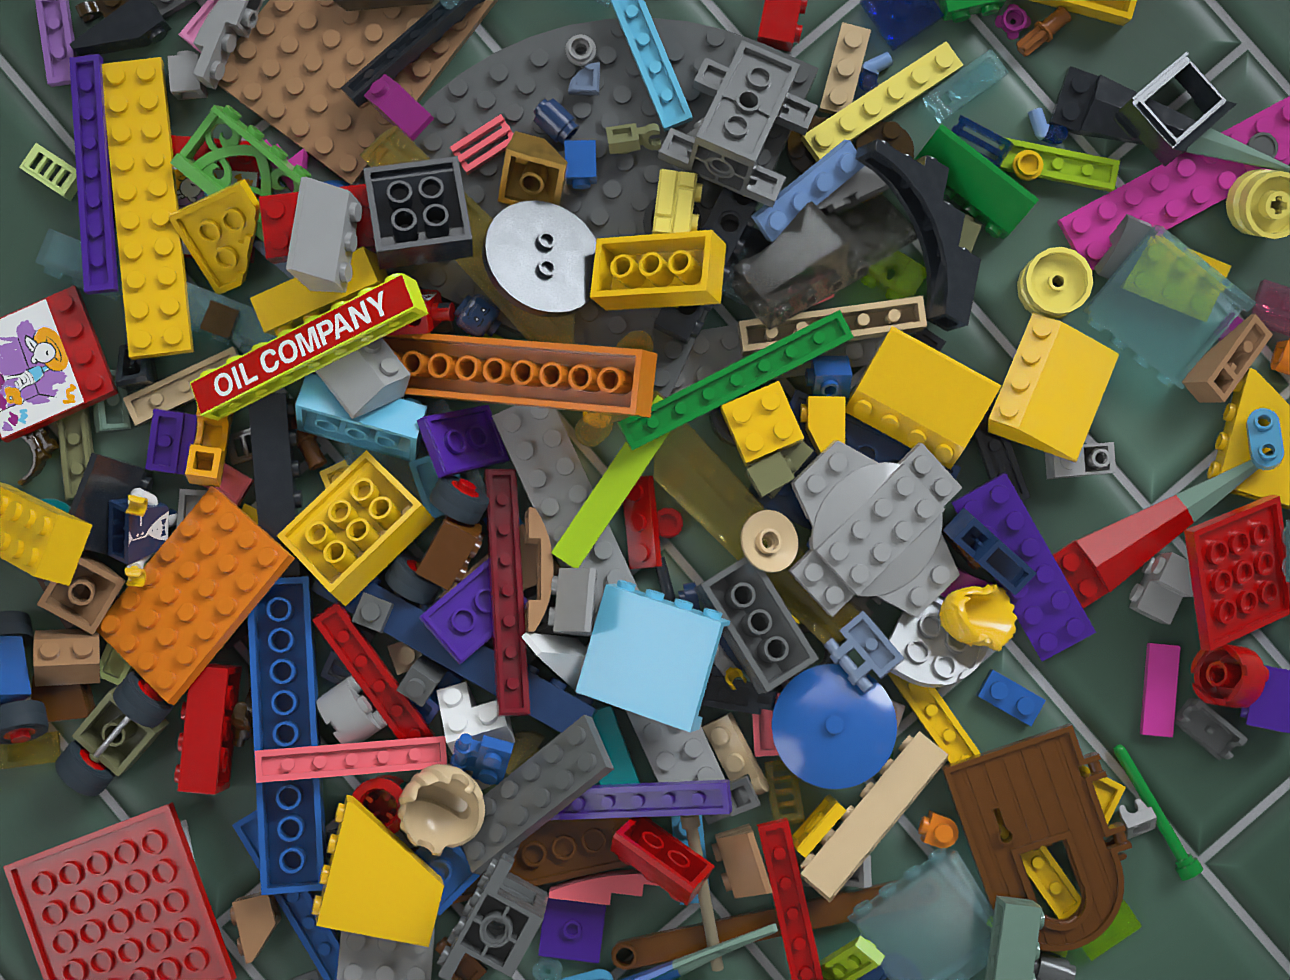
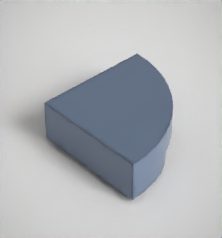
[568,62,600,96]

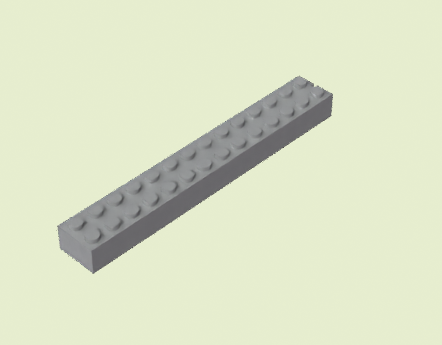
[492,405,725,782]

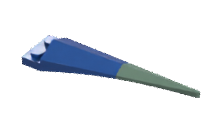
[621,923,778,980]

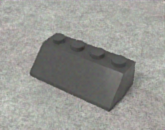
[694,556,818,694]

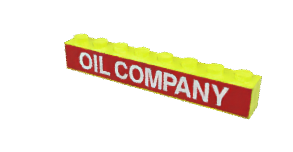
[190,273,429,421]

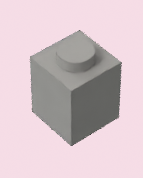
[168,51,208,100]

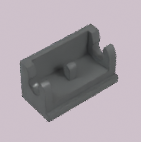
[1174,697,1248,760]

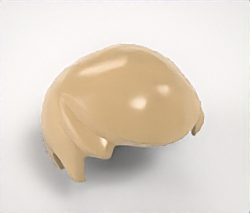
[397,764,485,856]

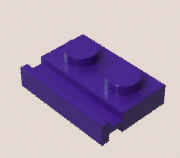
[145,409,197,475]

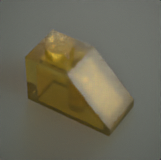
[0,731,61,769]

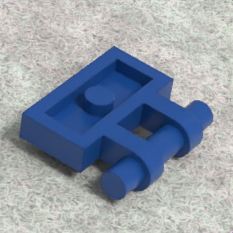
[450,733,514,785]

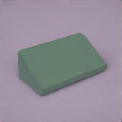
[92,370,131,433]

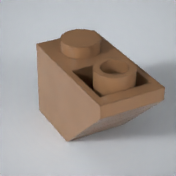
[230,892,281,964]

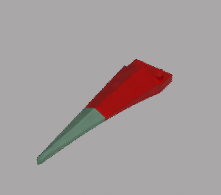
[1052,450,1274,608]

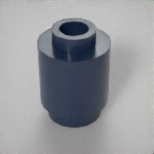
[533,99,579,145]

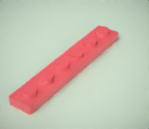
[255,736,447,783]

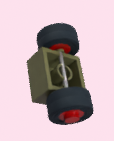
[55,671,174,796]

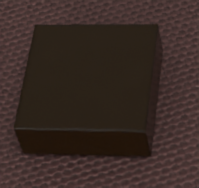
[200,300,242,340]

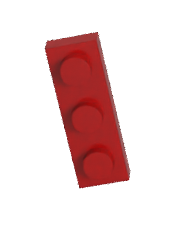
[623,475,662,569]

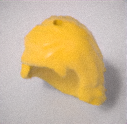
[939,584,1017,651]

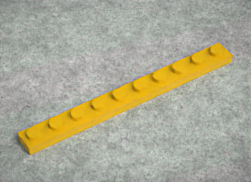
[887,672,1081,919]

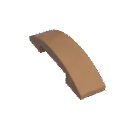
[524,507,553,633]

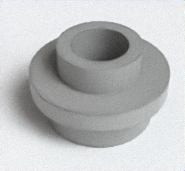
[565,34,596,66]

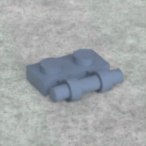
[824,611,905,693]

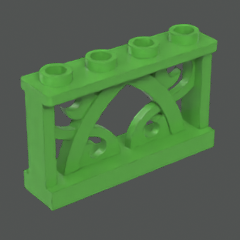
[170,105,312,242]

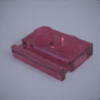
[1251,279,1290,336]

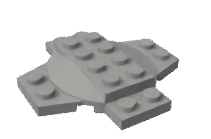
[788,440,962,618]

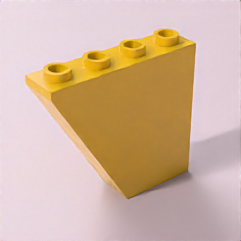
[1207,368,1290,510]
[311,795,444,947]

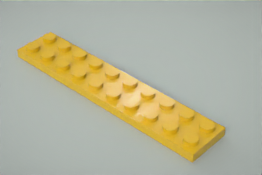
[102,57,194,360]

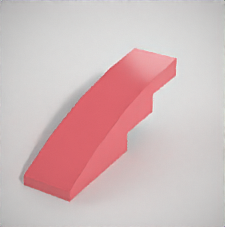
[548,869,659,905]

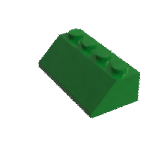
[914,124,1039,240]

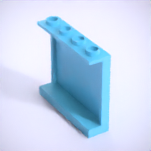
[575,580,731,732]

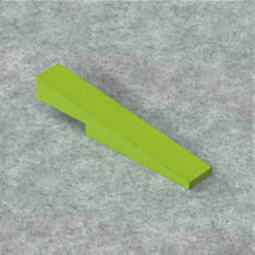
[551,395,671,568]

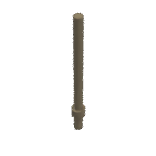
[680,815,724,971]

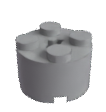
[316,675,388,744]

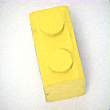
[652,169,703,234]

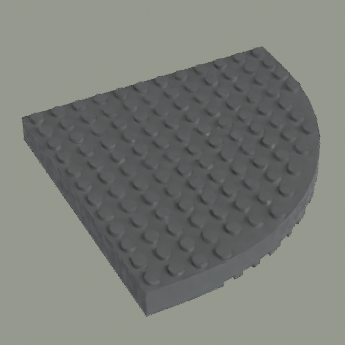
[365,18,819,399]

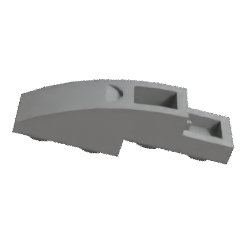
[193,0,265,90]

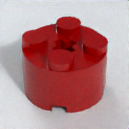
[1191,644,1269,708]

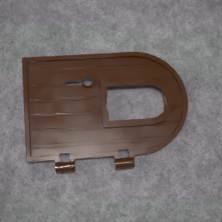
[941,723,1133,951]

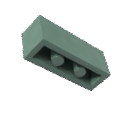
[985,896,1045,980]

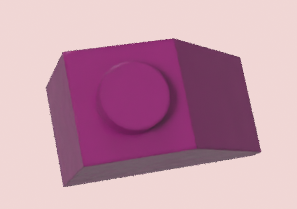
[364,74,434,141]

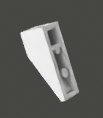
[521,632,589,691]

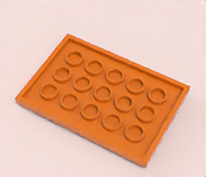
[96,485,295,705]

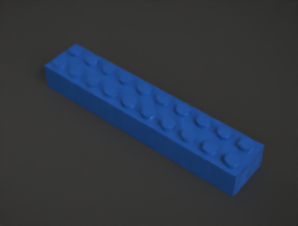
[248,576,327,895]

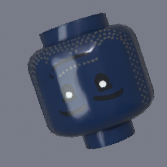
[454,294,502,337]

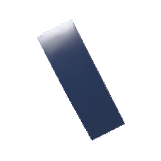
[943,508,1036,596]

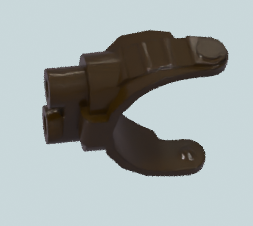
[0,426,59,486]
[230,687,253,747]

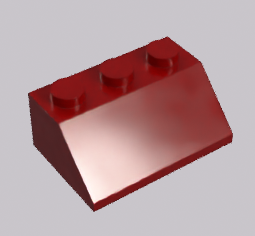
[610,817,715,906]

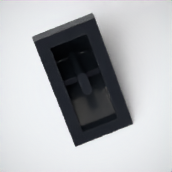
[115,344,158,391]

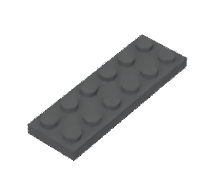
[462,715,614,875]

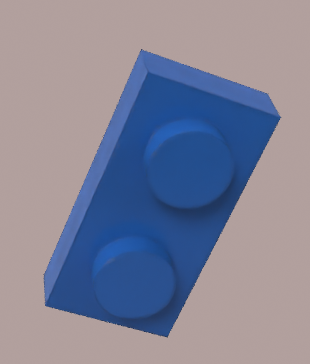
[976,669,1046,726]

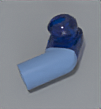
[858,52,893,92]
[1028,108,1068,145]

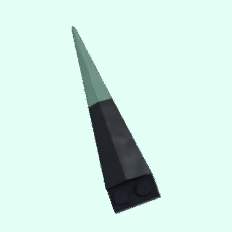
[1048,66,1290,173]

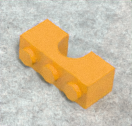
[185,407,233,488]

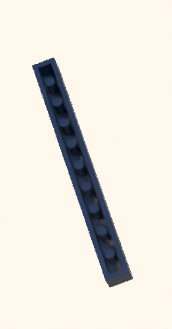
[311,577,598,733]

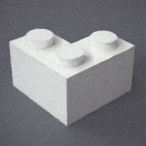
[436,682,515,754]

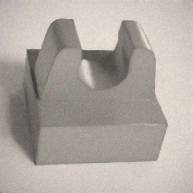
[1119,799,1157,840]

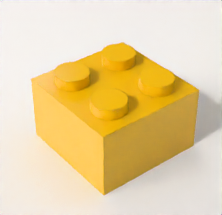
[721,381,804,467]

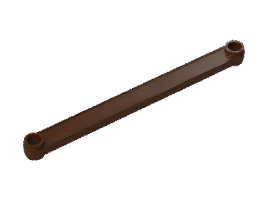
[611,875,940,970]

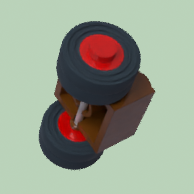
[385,475,489,604]

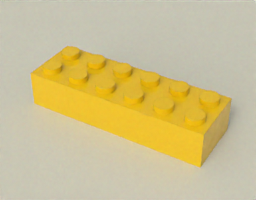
[0,482,92,586]

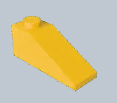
[800,396,845,455]

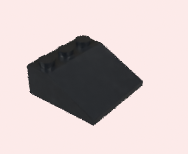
[363,156,473,270]
[69,452,154,555]

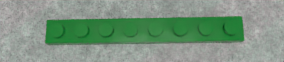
[617,310,854,451]

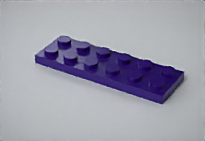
[951,472,1096,661]

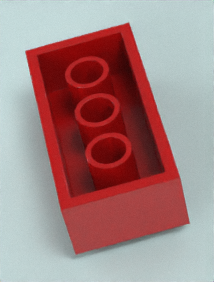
[259,184,376,264]
[174,663,242,795]

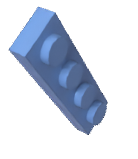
[751,139,865,242]

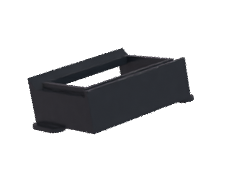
[1113,52,1237,167]

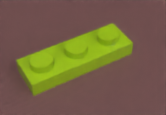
[820,935,885,980]

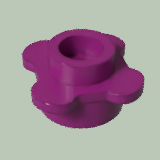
[995,4,1031,40]

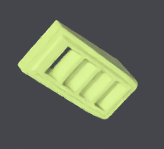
[19,143,78,201]

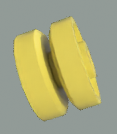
[1226,169,1290,239]
[1017,247,1093,319]

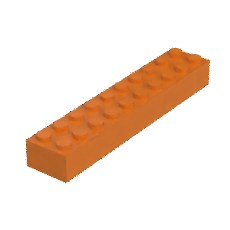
[382,333,657,418]

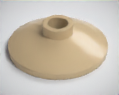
[741,510,798,572]

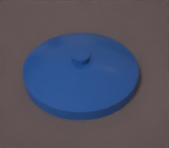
[772,664,897,790]

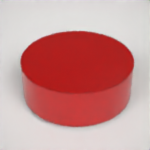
[657,508,683,538]

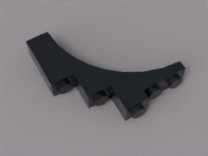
[855,139,981,332]

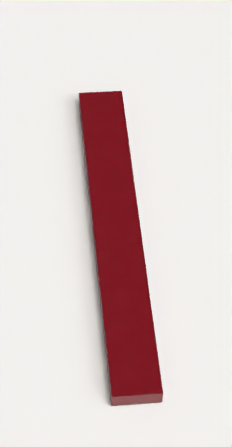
[484,469,530,717]

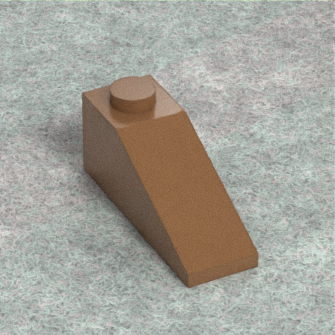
[1182,314,1273,403]

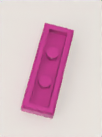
[1140,643,1180,737]

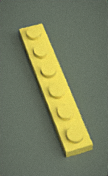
[801,41,963,162]

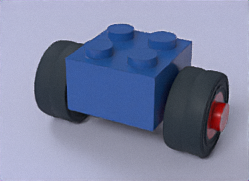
[0,610,49,744]

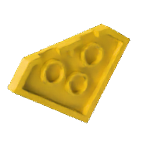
[168,179,260,296]

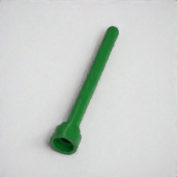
[1113,744,1204,881]

